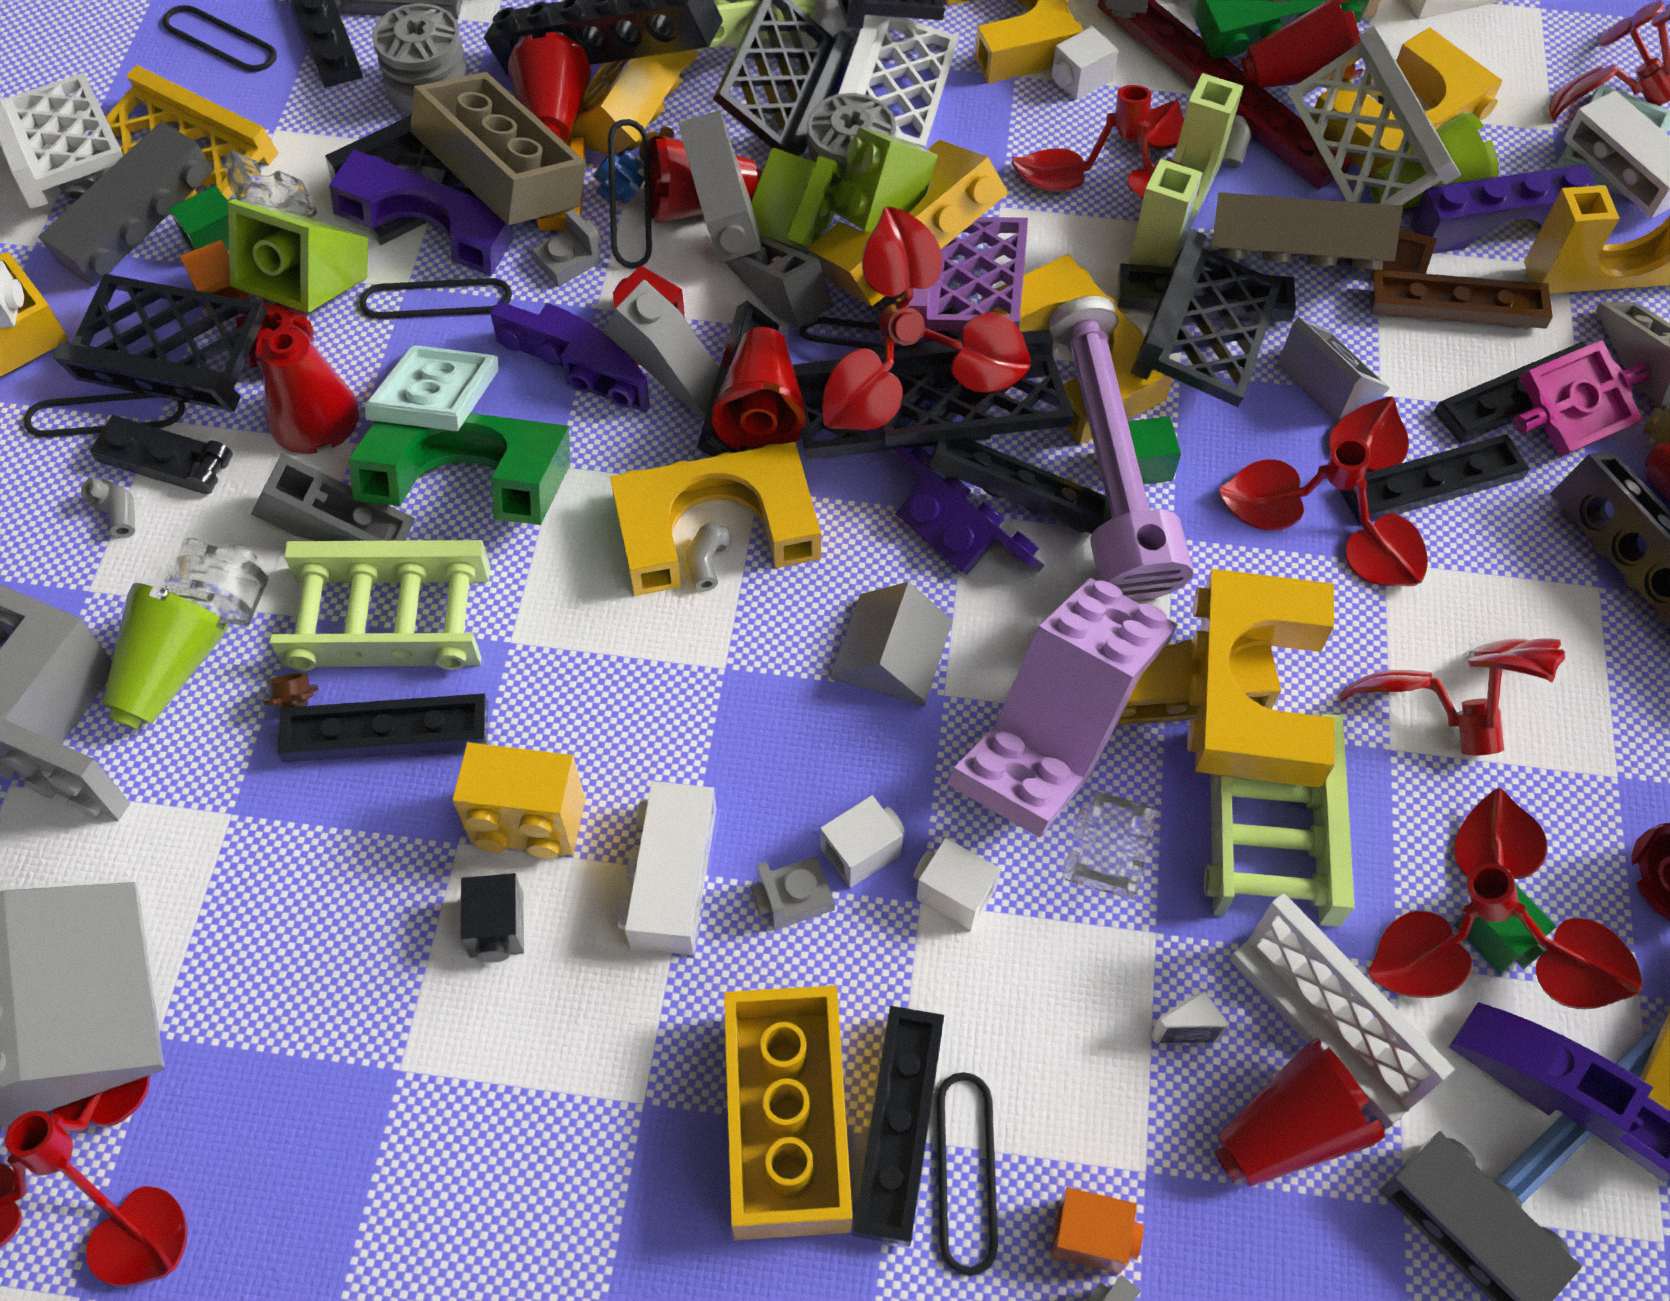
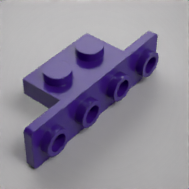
[894,446,1045,575]

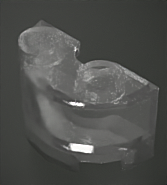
[224,150,318,219]
[156,537,269,627]
[1061,791,1157,901]

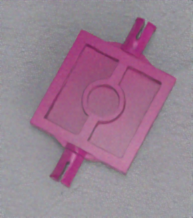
[1513,340,1651,457]

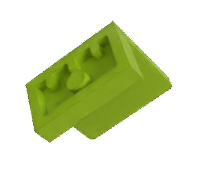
[751,148,846,253]

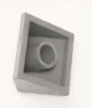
[1277,317,1390,423]
[830,582,953,706]

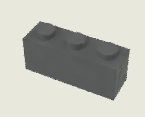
[1379,1131,1582,1301]

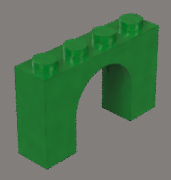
[1185,0,1370,60]
[348,413,570,525]

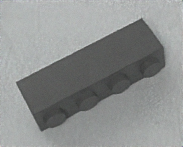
[38,121,213,287]

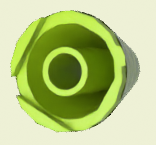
[1370,112,1499,209]
[102,583,229,730]

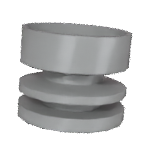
[372,3,469,115]
[807,93,896,171]

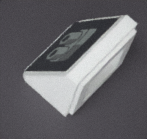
[1151,991,1229,1043]

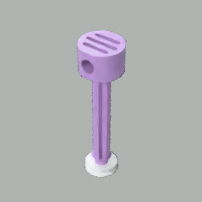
[1048,296,1193,602]

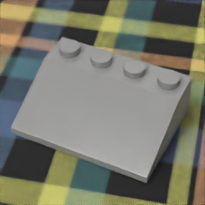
[0,882,165,1128]

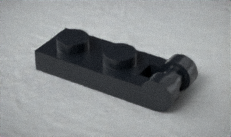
[90,415,233,494]

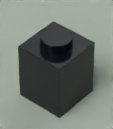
[460,873,524,963]

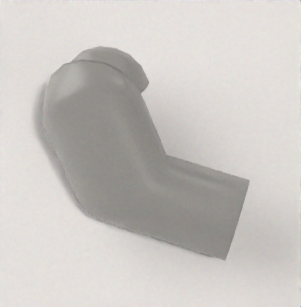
[1222,115,1251,168]
[81,478,135,538]
[686,522,731,592]

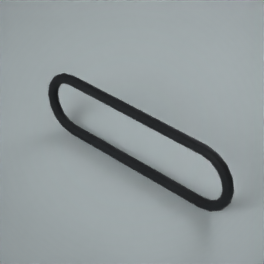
[163,5,277,71]
[608,119,652,269]
[359,278,512,318]
[799,317,940,348]
[23,392,186,437]
[937,1072,998,1276]

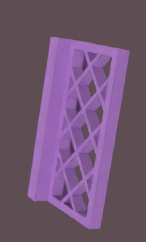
[908,217,1028,343]

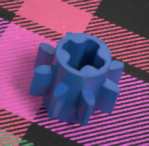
[592,150,644,204]

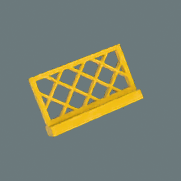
[92,65,279,201]

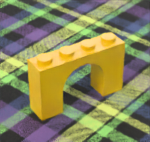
[945,0,1083,84]
[1312,27,1503,178]
[807,139,1008,306]
[1524,185,1670,294]
[981,254,1173,445]
[610,442,821,596]
[1187,569,1335,788]

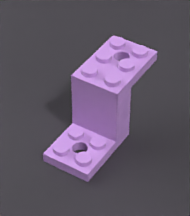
[947,578,1179,838]

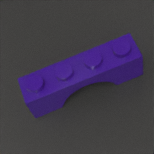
[329,149,513,276]
[1410,164,1598,254]

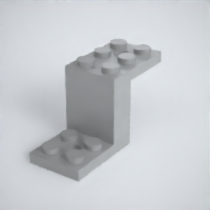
[0,584,131,821]

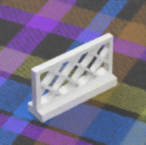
[838,0,959,149]
[1287,25,1461,205]
[0,73,124,209]
[1229,892,1455,1129]

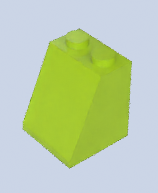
[228,199,368,313]

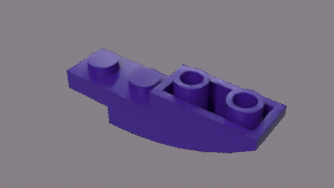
[490,301,651,413]
[1448,1002,1670,1182]

